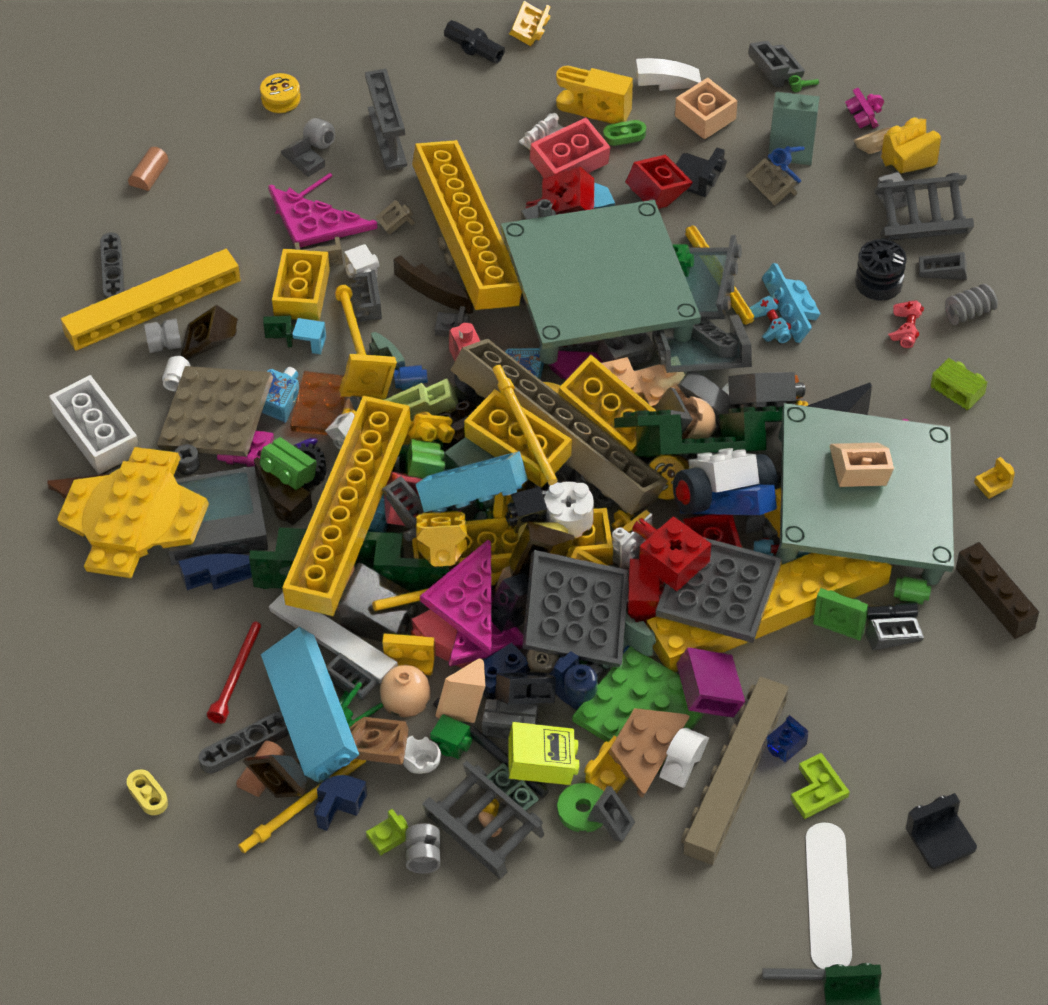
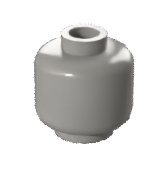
[303,118,335,149]

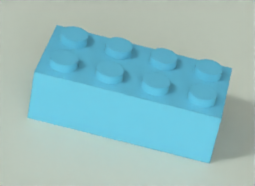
[416,451,528,513]

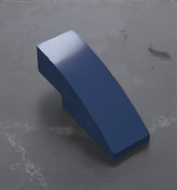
[178,554,252,590]

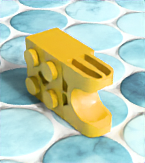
[556,66,633,124]

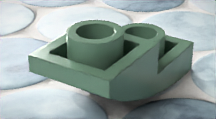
[369,332,405,370]
[624,611,656,656]
[486,762,539,811]

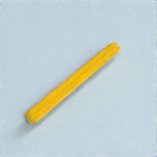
[685,225,754,325]

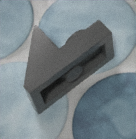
[281,136,325,177]
[745,514,780,545]
[587,786,635,842]

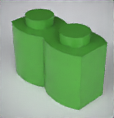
[407,439,445,479]

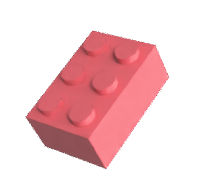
[530,118,610,178]

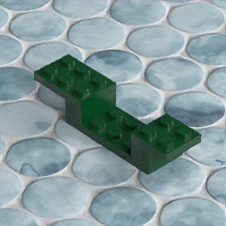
[614,406,783,456]
[249,527,450,595]

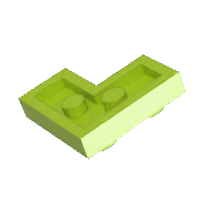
[790,753,850,819]

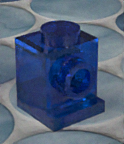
[767,715,809,763]

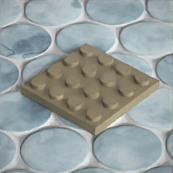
[157,366,273,457]

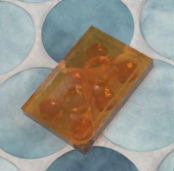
[290,371,347,435]

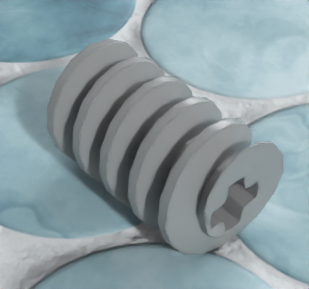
[945,284,998,325]

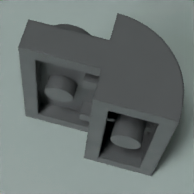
[748,41,805,87]

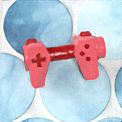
[888,300,924,348]

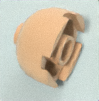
[681,396,716,439]
[380,665,431,718]

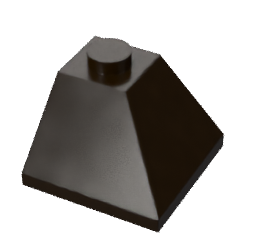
[181,305,238,360]
[242,755,307,798]

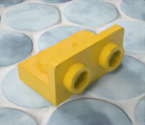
[383,634,436,675]
[584,736,628,794]

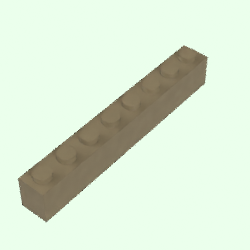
[681,676,789,865]

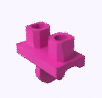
[845,87,884,129]

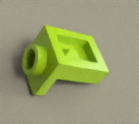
[366,809,408,856]

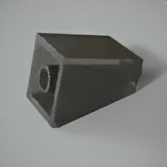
[338,563,418,643]

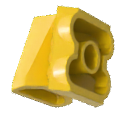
[881,117,941,174]
[416,511,467,566]

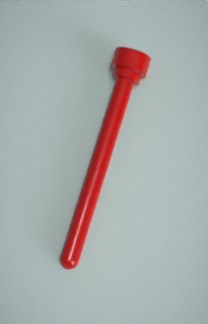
[206,621,261,724]

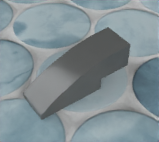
[677,371,739,428]

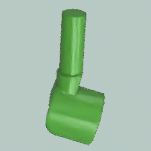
[789,75,819,92]

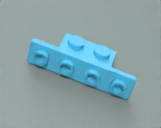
[762,263,820,343]

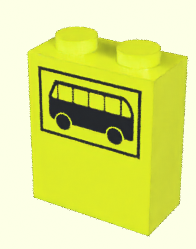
[508,722,579,785]

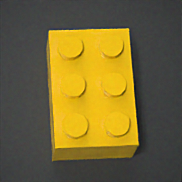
[272,249,330,321]

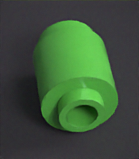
[894,576,931,605]

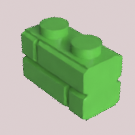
[260,437,317,490]

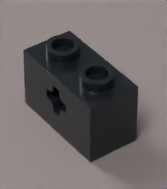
[491,572,529,632]

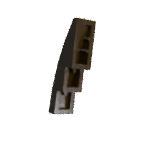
[393,255,473,314]

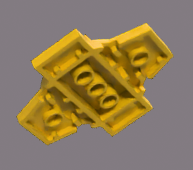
[57,447,209,578]

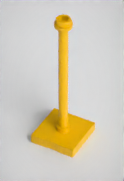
[335,285,397,399]

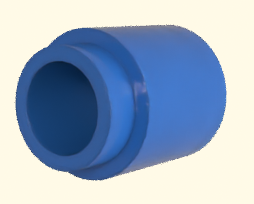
[394,365,428,390]

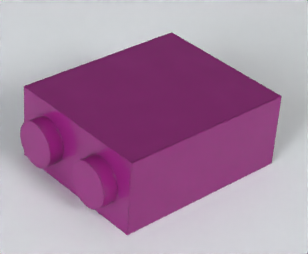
[676,647,745,718]

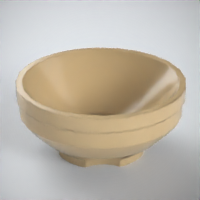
[854,127,892,154]

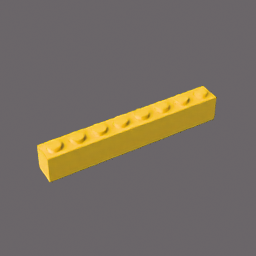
[61,248,241,351]

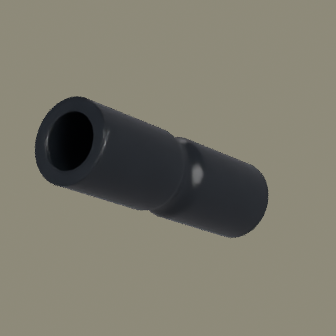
[866,602,918,621]

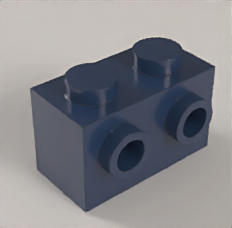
[483,643,531,700]

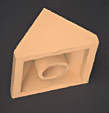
[435,658,485,723]

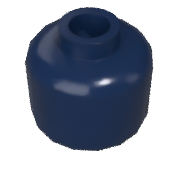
[564,664,597,703]

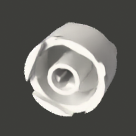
[544,482,594,538]

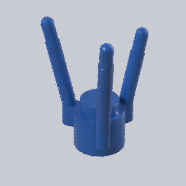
[768,146,805,183]

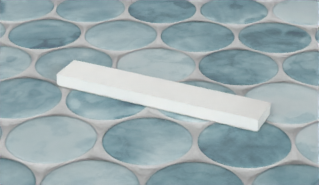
[269,593,398,684]

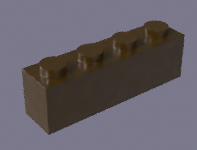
[956,542,1039,639]

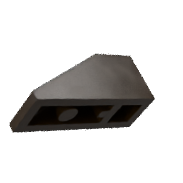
[254,457,312,525]

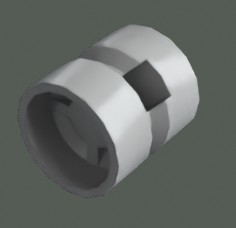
[144,319,182,353]
[406,824,440,874]

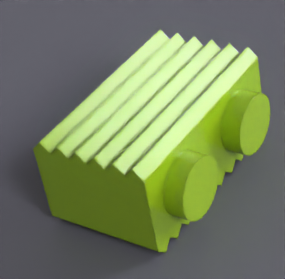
[931,358,987,410]

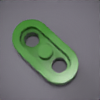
[603,120,646,146]

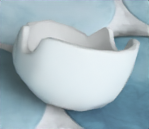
[403,736,441,774]

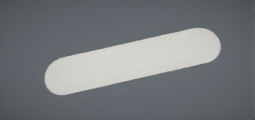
[806,823,852,969]

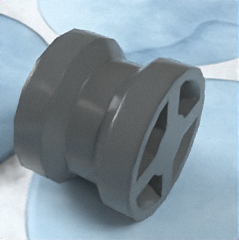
[175,444,200,475]

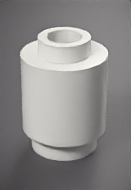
[162,356,190,391]

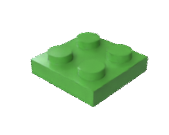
[813,588,868,641]

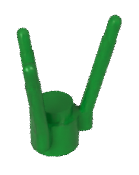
[339,679,383,727]

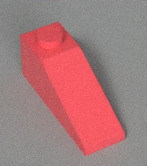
[411,609,476,668]

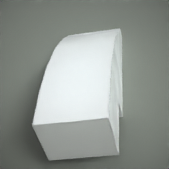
[635,58,701,91]

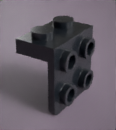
[676,147,727,197]
[905,793,977,869]

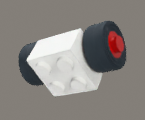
[673,448,778,514]

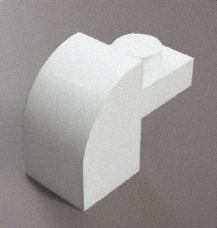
[659,728,709,788]

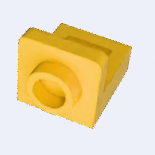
[974,457,1015,499]

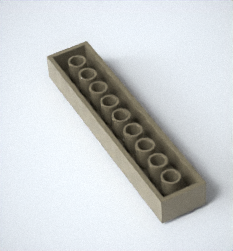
[451,339,668,515]

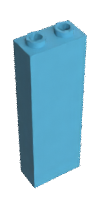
[261,626,359,783]

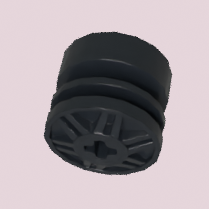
[855,239,907,301]

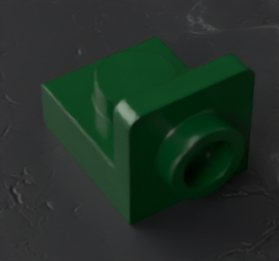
[263,316,295,347]

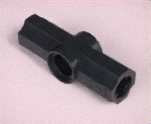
[444,20,505,64]

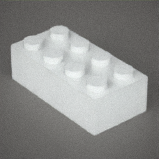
[49,375,139,475]

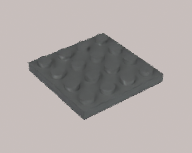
[656,537,782,643]
[522,550,629,667]

